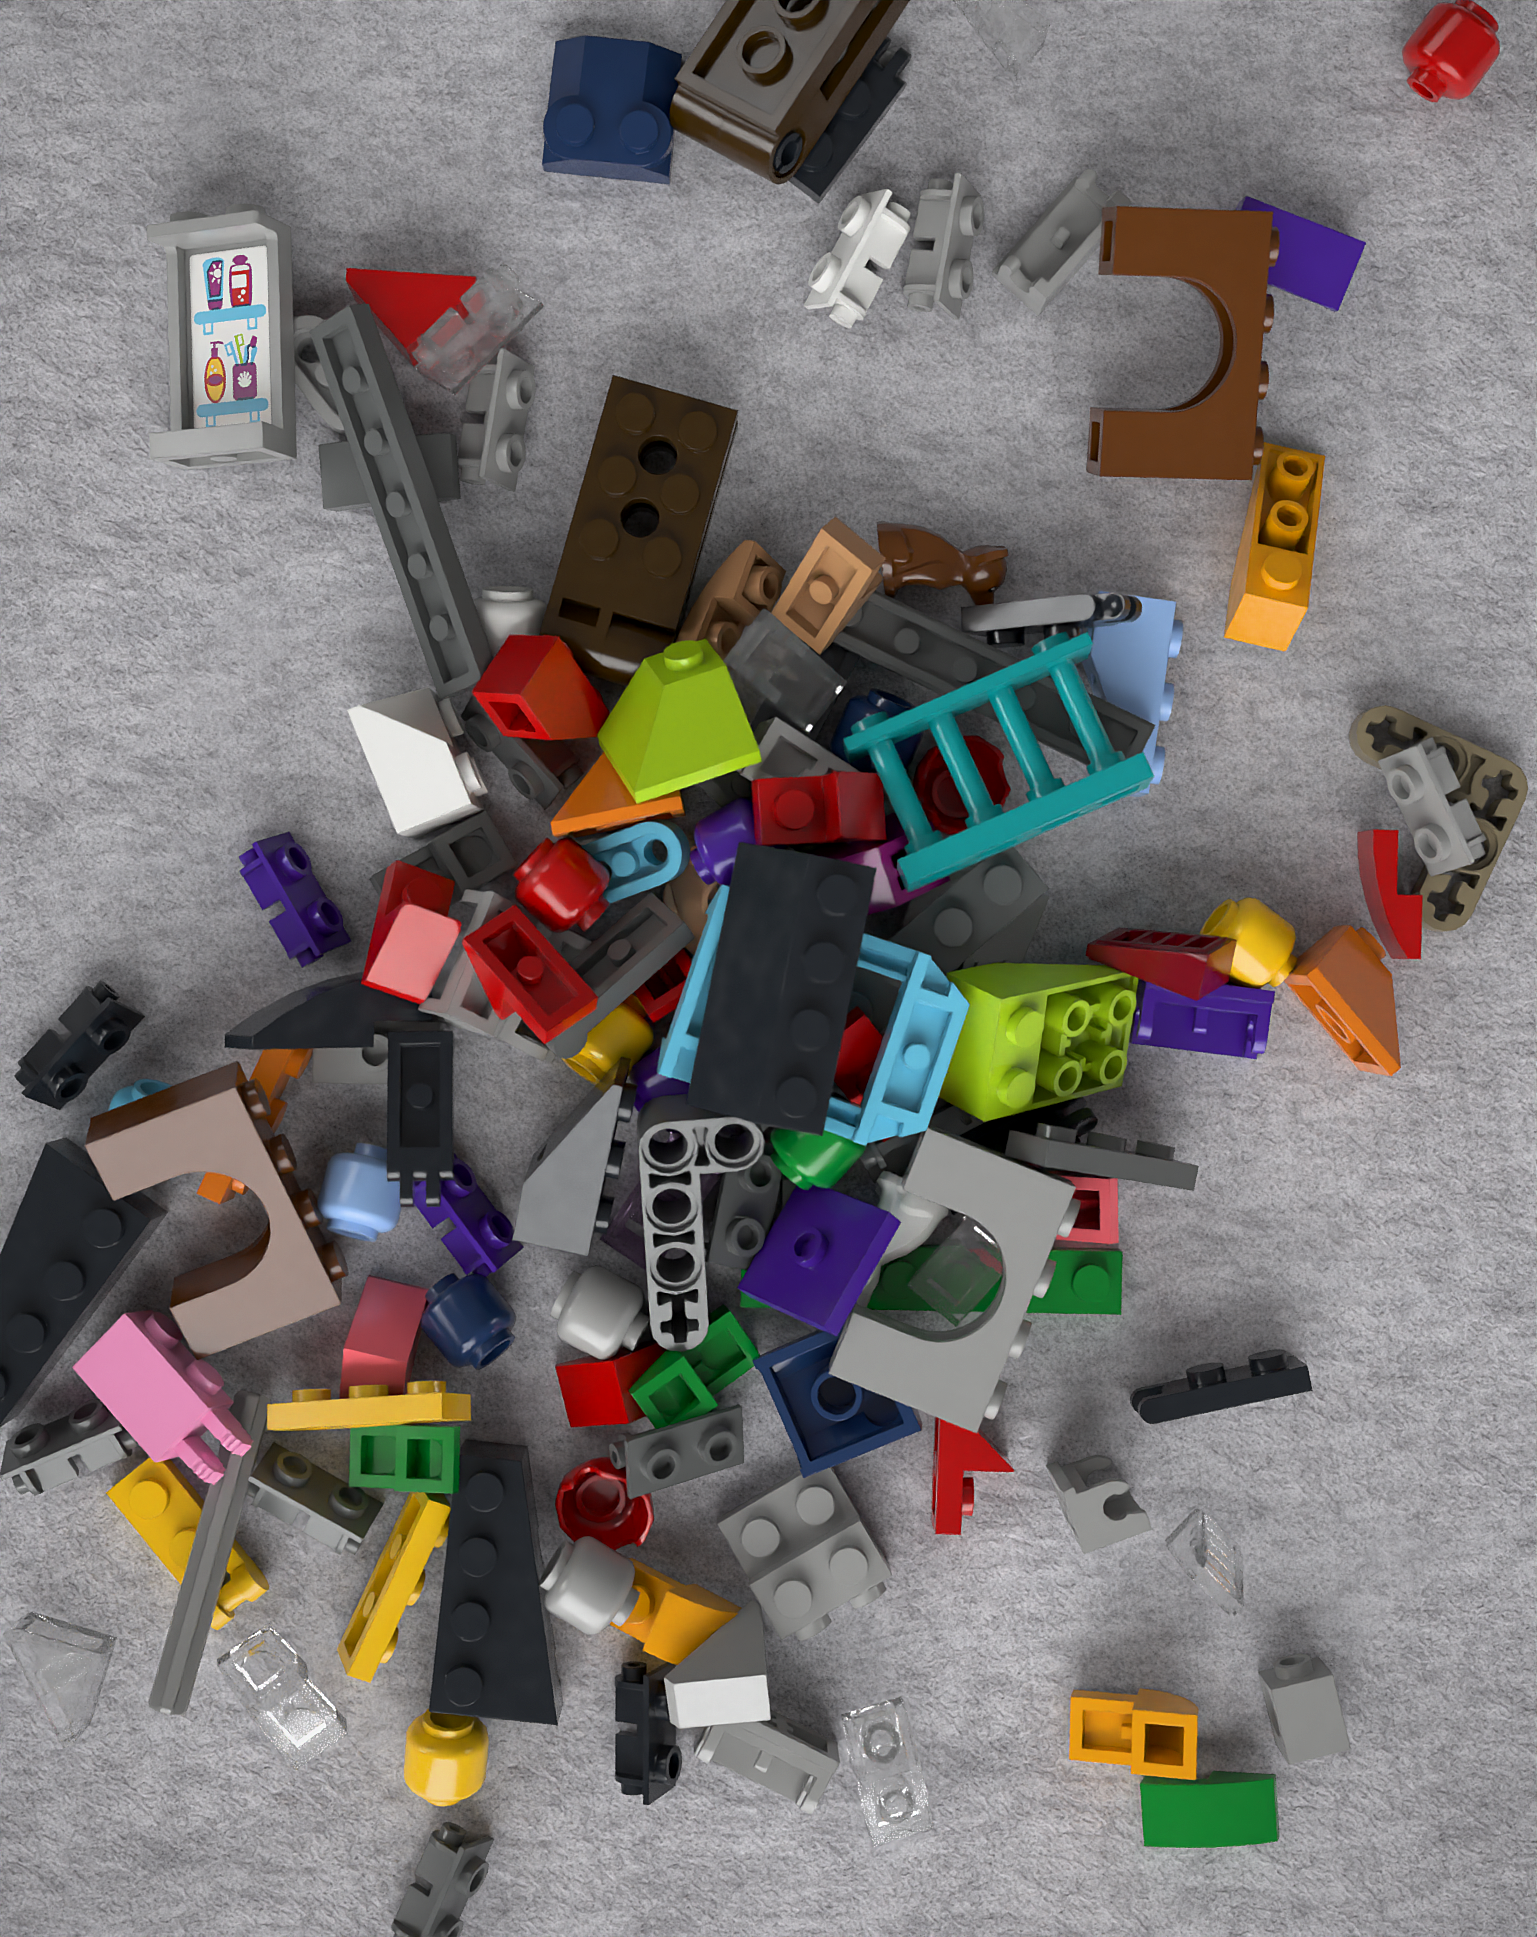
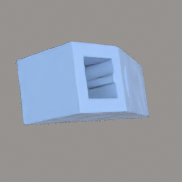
[1082,591,1183,797]

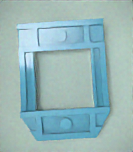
[657,884,970,1146]

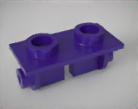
[239,832,352,968]
[415,1153,524,1277]

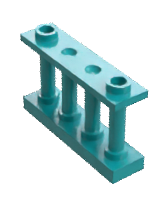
[843,632,1154,893]

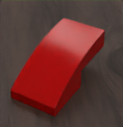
[1357,829,1423,959]

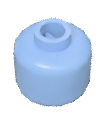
[317,1143,402,1242]

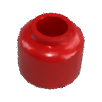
[1402,0,1500,103]
[513,837,610,933]

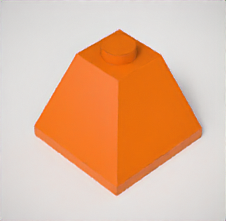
[550,752,686,839]
[1284,925,1401,1076]

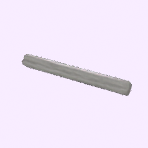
[148,1391,272,1715]

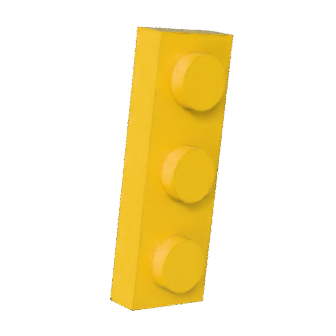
[267,1381,471,1431]
[337,1492,451,1683]

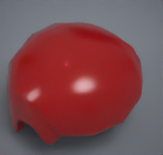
[913,735,1011,836]
[555,1457,654,1551]

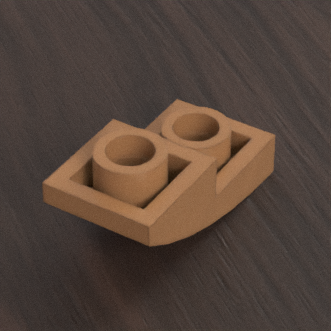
[675,540,786,671]

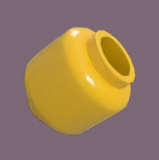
[1199,897,1297,989]
[561,994,654,1085]
[404,1708,489,1806]

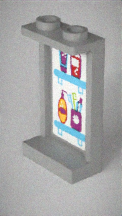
[147,204,297,470]

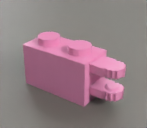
[72,1310,253,1485]

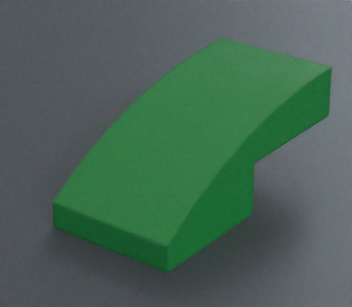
[628,1304,760,1429]
[349,1423,460,1494]
[1140,1771,1280,1848]

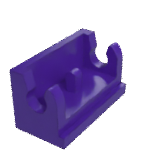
[1236,196,1366,312]
[1129,979,1275,1059]

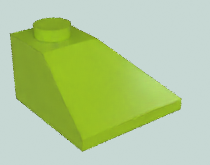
[597,639,762,804]

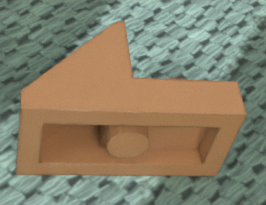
[771,517,886,655]

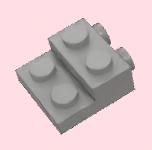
[717,1467,892,1641]

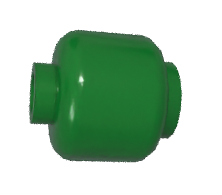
[770,1093,866,1190]

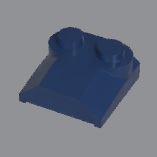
[542,35,682,185]
[752,1307,923,1478]

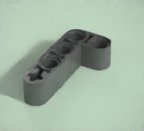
[636,1094,764,1352]

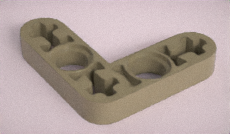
[1349,705,1528,932]

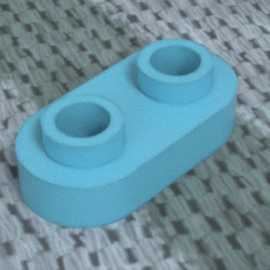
[582,819,690,903]

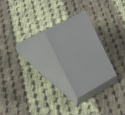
[664,1600,771,1729]

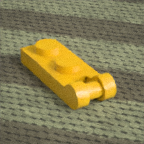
[106,1457,269,1630]

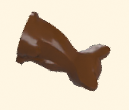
[877,521,1009,606]

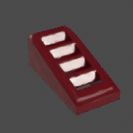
[1085,927,1237,1001]

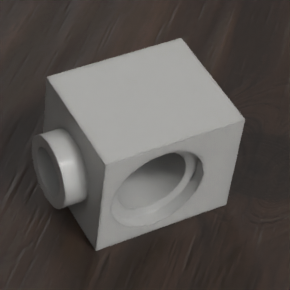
[1258,1654,1351,1765]

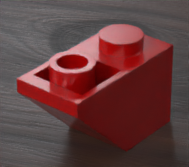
[472,634,610,740]

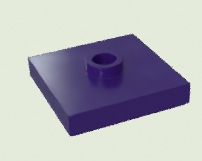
[737,1185,901,1337]

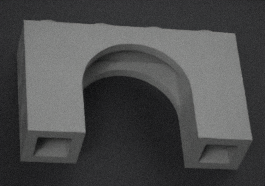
[829,1124,1081,1433]

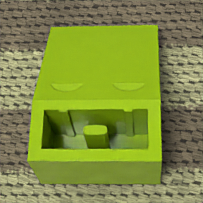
[938,963,1139,1122]

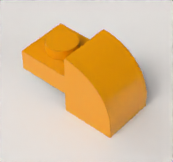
[610,1558,742,1665]
[1069,1688,1198,1780]

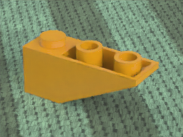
[1223,442,1325,652]

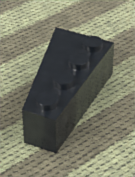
[0,1137,168,1427]
[429,1439,563,1726]

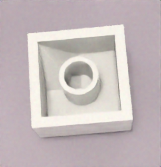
[347,687,488,839]

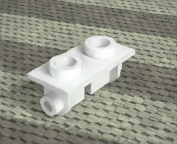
[803,189,911,328]

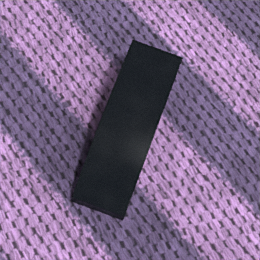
[224,971,432,1050]

